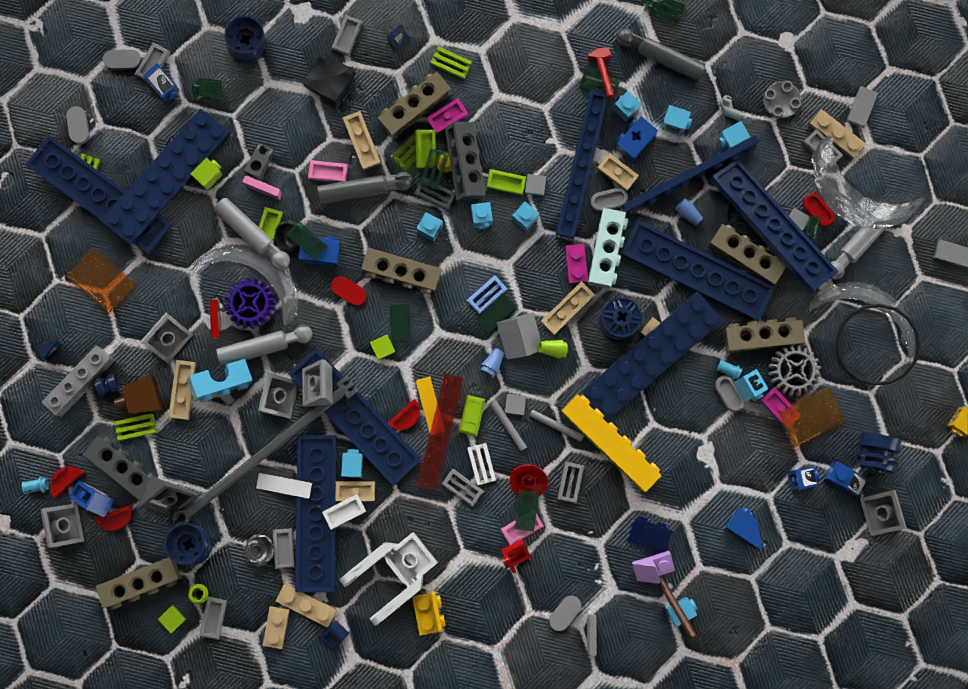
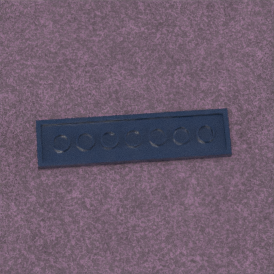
[100,108,230,246]
[25,135,172,255]
[710,159,839,293]
[621,220,775,321]
[581,291,723,421]
[288,348,422,486]
[295,435,337,592]

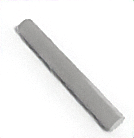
[489,399,527,451]
[530,410,584,442]

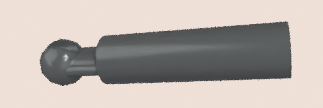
[616,28,706,82]
[317,172,412,205]

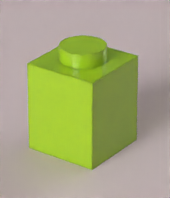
[191,158,223,191]

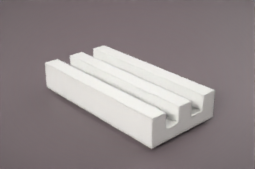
[468,443,496,485]

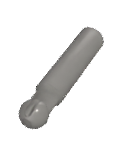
[214,198,290,270]
[831,202,898,280]
[217,325,312,367]

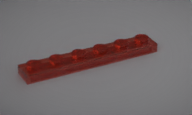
[417,373,463,491]

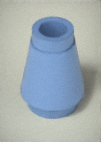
[675,198,703,226]
[480,348,504,378]

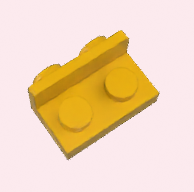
[412,592,446,636]

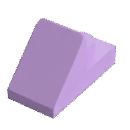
[632,551,675,583]

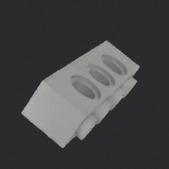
[42,345,115,417]

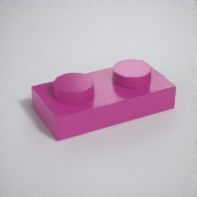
[426,98,468,135]
[565,244,588,284]
[760,387,801,429]

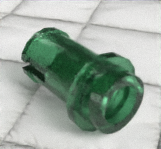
[804,215,821,240]

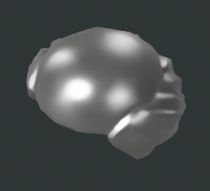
[244,534,274,567]

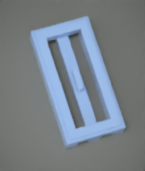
[467,275,508,315]

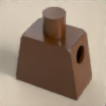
[114,374,164,415]

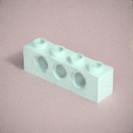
[587,208,628,289]

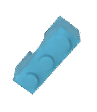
[187,359,252,403]

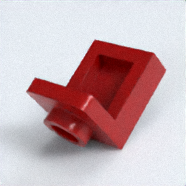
[501,539,531,573]

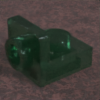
[192,78,222,101]

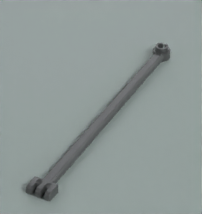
[173,376,359,525]

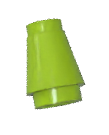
[538,340,568,359]
[189,584,208,604]

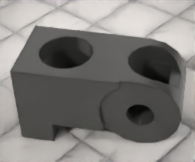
[244,143,275,182]

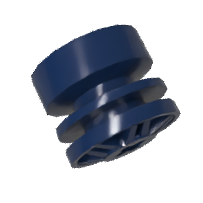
[224,15,266,63]
[599,297,642,341]
[855,432,902,474]
[164,523,212,566]

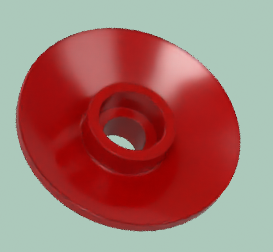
[509,464,548,499]

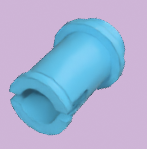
[716,359,742,380]
[22,477,49,494]

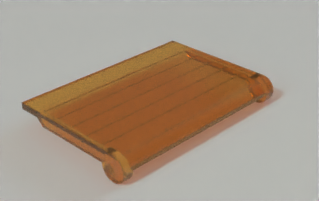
[67,248,136,313]
[780,387,844,448]

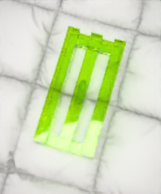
[391,132,416,171]

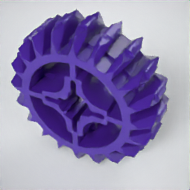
[224,278,276,329]

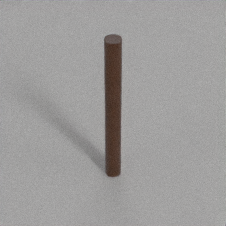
[658,575,698,641]

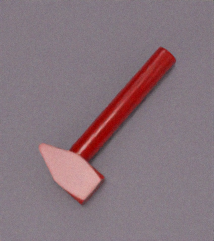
[588,47,615,99]

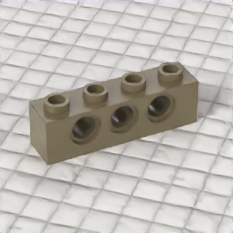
[378,72,451,139]
[708,224,787,286]
[361,248,442,295]
[723,317,805,353]
[96,557,182,610]

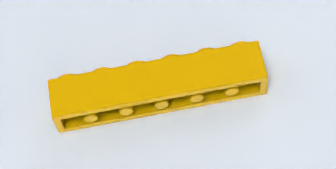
[561,394,662,493]

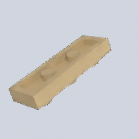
[809,109,866,159]
[343,111,381,171]
[541,281,595,335]
[169,360,197,420]
[276,583,337,627]

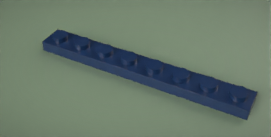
[555,90,608,239]
[621,135,759,215]

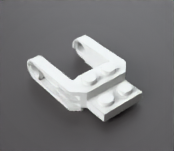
[339,532,438,626]

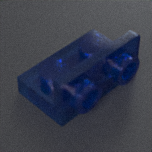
[627,516,673,553]

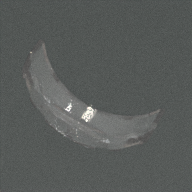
[812,135,925,229]
[185,244,298,328]
[805,282,916,367]

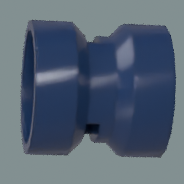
[95,374,120,397]

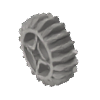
[768,345,821,397]

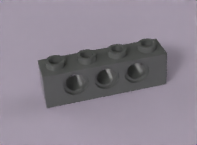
[445,122,486,201]
[83,436,159,501]

